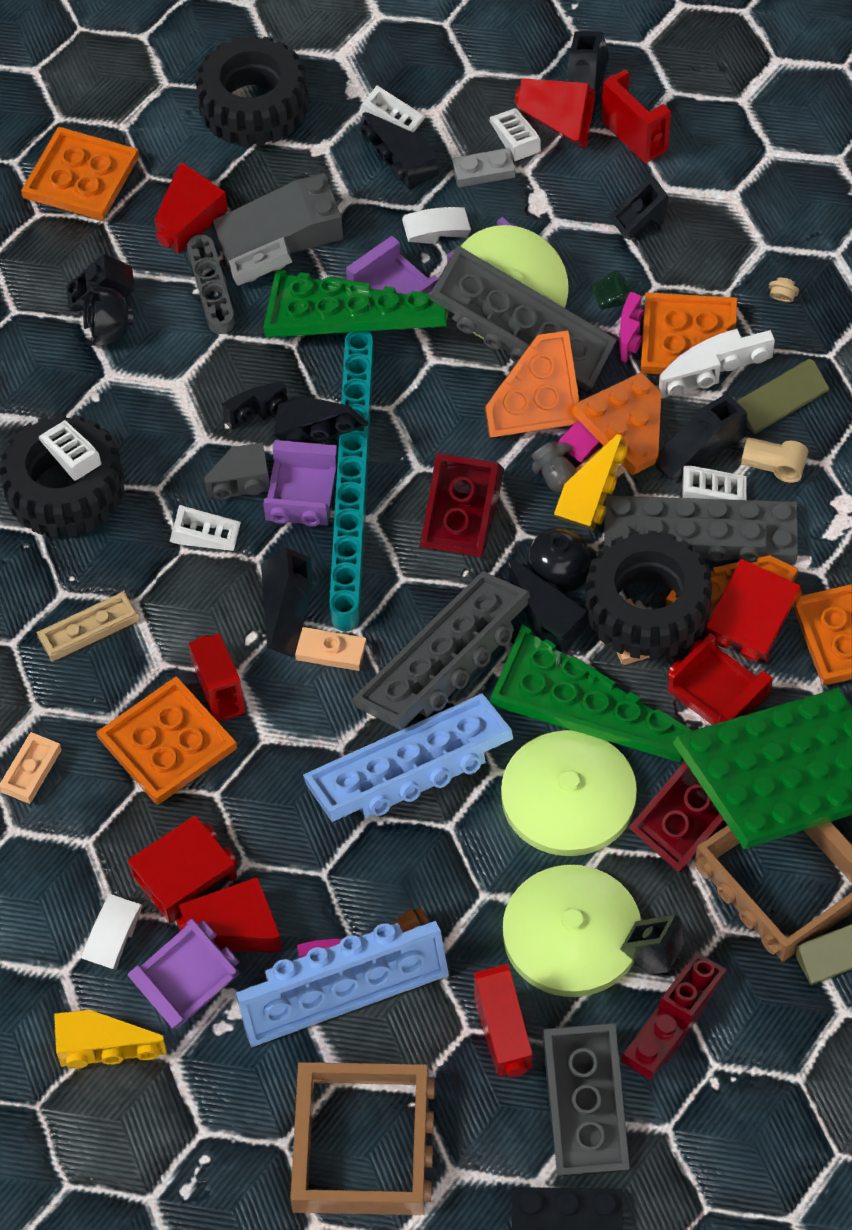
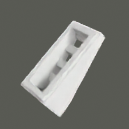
[358,86,425,133]
[490,108,541,161]
[39,420,101,481]
[682,466,746,500]
[169,505,241,551]

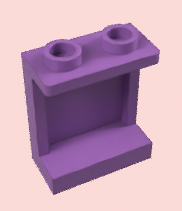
[346,236,439,294]
[263,440,338,526]
[127,918,241,1029]

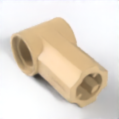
[741,437,809,483]

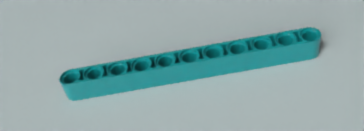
[329,331,374,631]

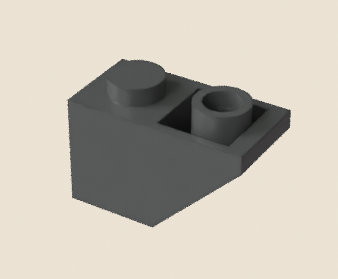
[204,442,270,500]

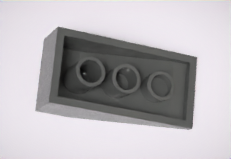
[213,173,343,269]
[542,1023,630,1176]

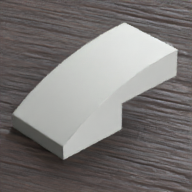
[402,207,471,244]
[81,894,143,970]

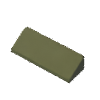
[737,358,829,435]
[795,924,852,985]

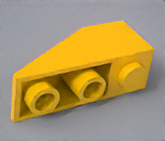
[554,434,628,531]
[54,1010,167,1069]

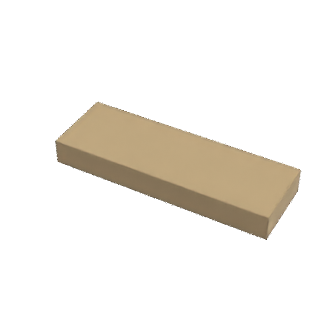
[37,591,140,662]

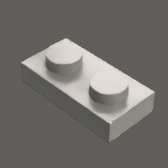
[452,148,515,188]
[229,237,292,286]

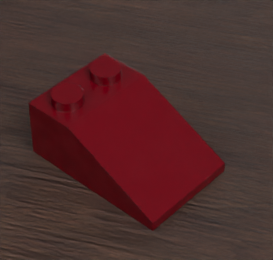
[419,453,504,558]
[628,761,727,873]

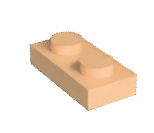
[0,732,62,804]

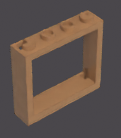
[695,822,852,962]
[290,1062,435,1215]

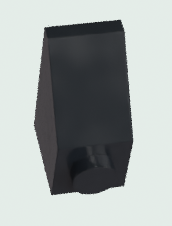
[620,915,685,974]

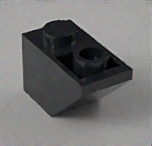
[66,254,135,312]

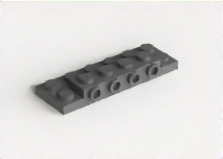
[429,245,617,392]
[604,496,798,563]
[352,571,530,730]

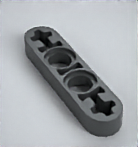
[187,235,235,334]

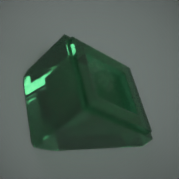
[591,270,631,310]

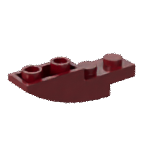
[620,952,726,1080]

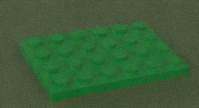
[673,688,852,850]

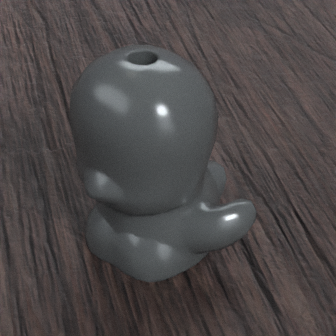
[531,441,577,493]

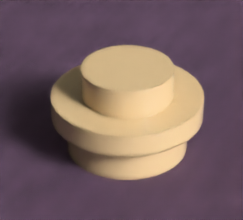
[769,277,799,302]

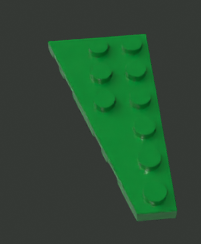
[263,269,449,337]
[490,624,691,763]

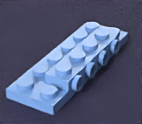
[303,693,513,822]
[235,921,449,1047]

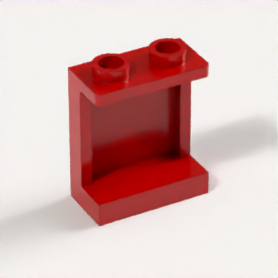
[601,69,671,164]
[706,559,802,662]
[667,633,773,725]
[128,815,238,924]

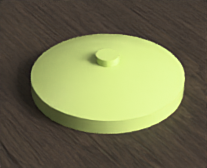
[461,225,569,339]
[501,730,637,856]
[503,865,641,997]

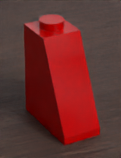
[515,78,596,149]
[154,162,228,254]
[188,633,246,722]
[176,877,282,953]
[474,964,532,1078]

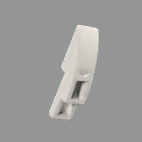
[659,329,775,399]

